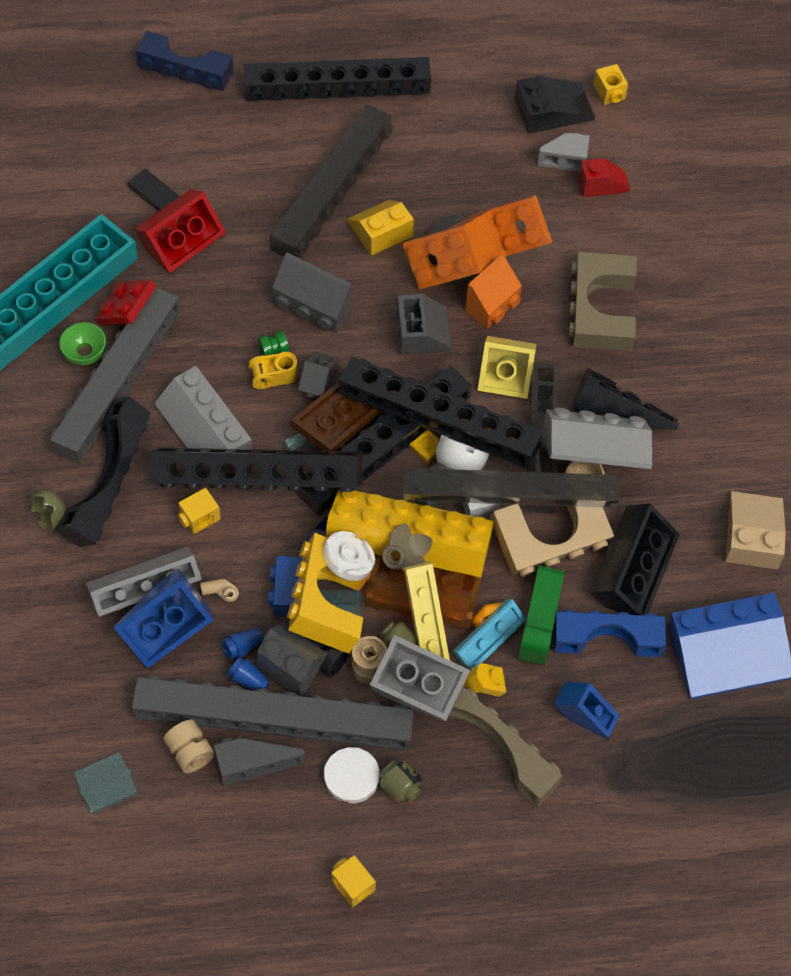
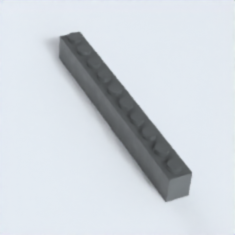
[132,676,414,751]

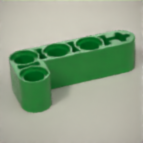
[518,565,565,666]

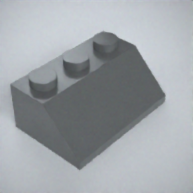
[272,252,352,333]

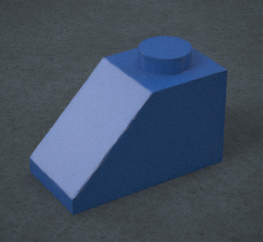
[554,682,620,738]

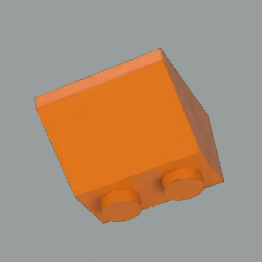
[465,254,522,329]

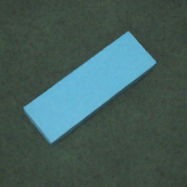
[453,599,527,670]

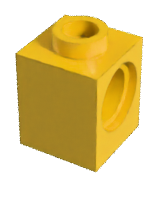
[593,64,628,105]
[177,488,221,534]
[331,855,376,908]

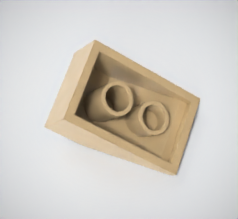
[725,491,786,569]

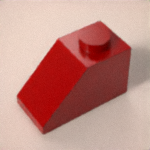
[578,158,630,197]

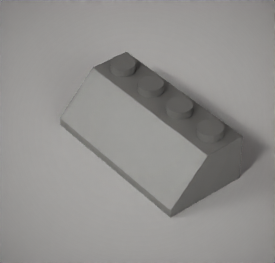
[154,366,252,475]
[541,408,652,469]

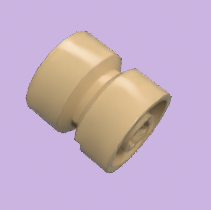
[351,636,387,684]
[163,719,215,774]

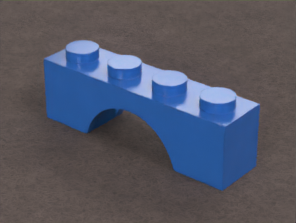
[554,610,666,658]

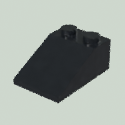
[515,76,595,134]

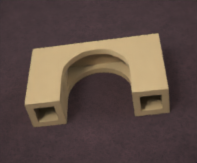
[489,478,614,577]

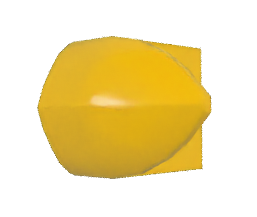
[463,663,506,697]

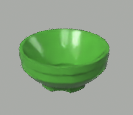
[59,322,106,365]

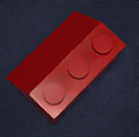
[134,189,226,273]

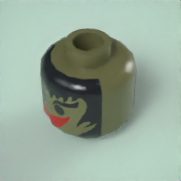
[380,760,422,803]

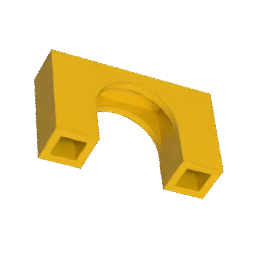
[287,533,371,654]

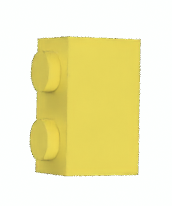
[477,336,537,399]

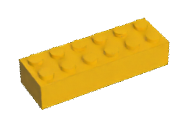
[325,490,494,577]

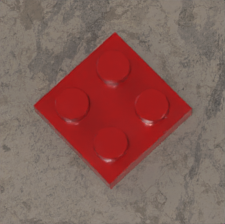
[94,279,157,325]

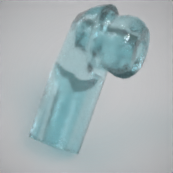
[283,433,318,450]

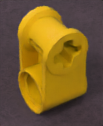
[248,352,299,389]

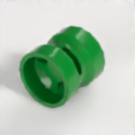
[258,330,290,356]

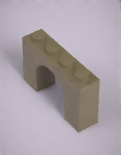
[569,251,637,352]

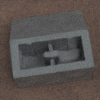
[397,294,451,354]

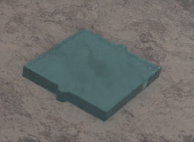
[74,753,138,814]

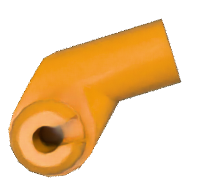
[472,602,503,629]

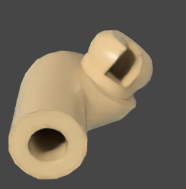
[200,579,239,602]

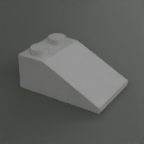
[370,635,470,721]

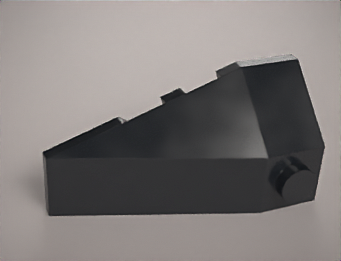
[573,368,679,430]

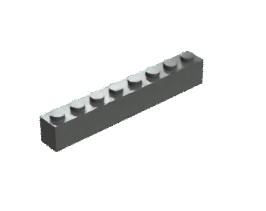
[50,287,180,465]

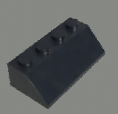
[590,503,680,616]

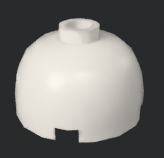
[436,435,489,481]

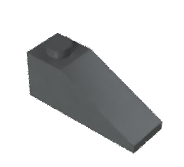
[214,738,305,786]

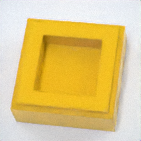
[409,429,440,465]

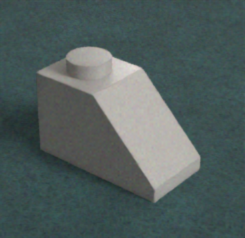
[537,132,590,172]

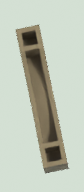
[449,686,563,808]

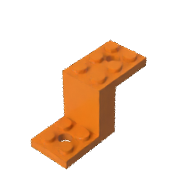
[402,195,552,290]

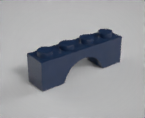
[136,31,234,91]

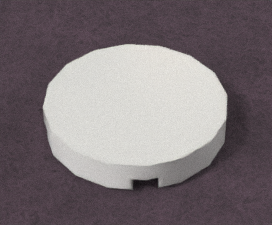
[322,531,375,581]
[324,747,380,804]

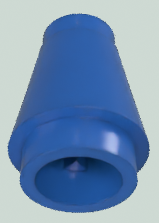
[221,628,264,660]
[227,657,270,691]

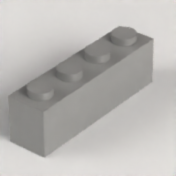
[86,547,202,617]

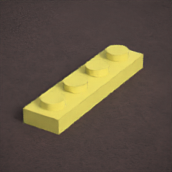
[404,562,450,660]

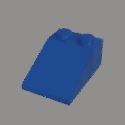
[114,569,213,668]

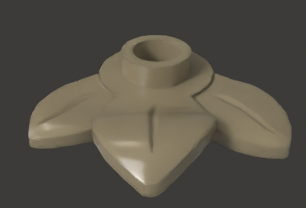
[382,523,432,571]

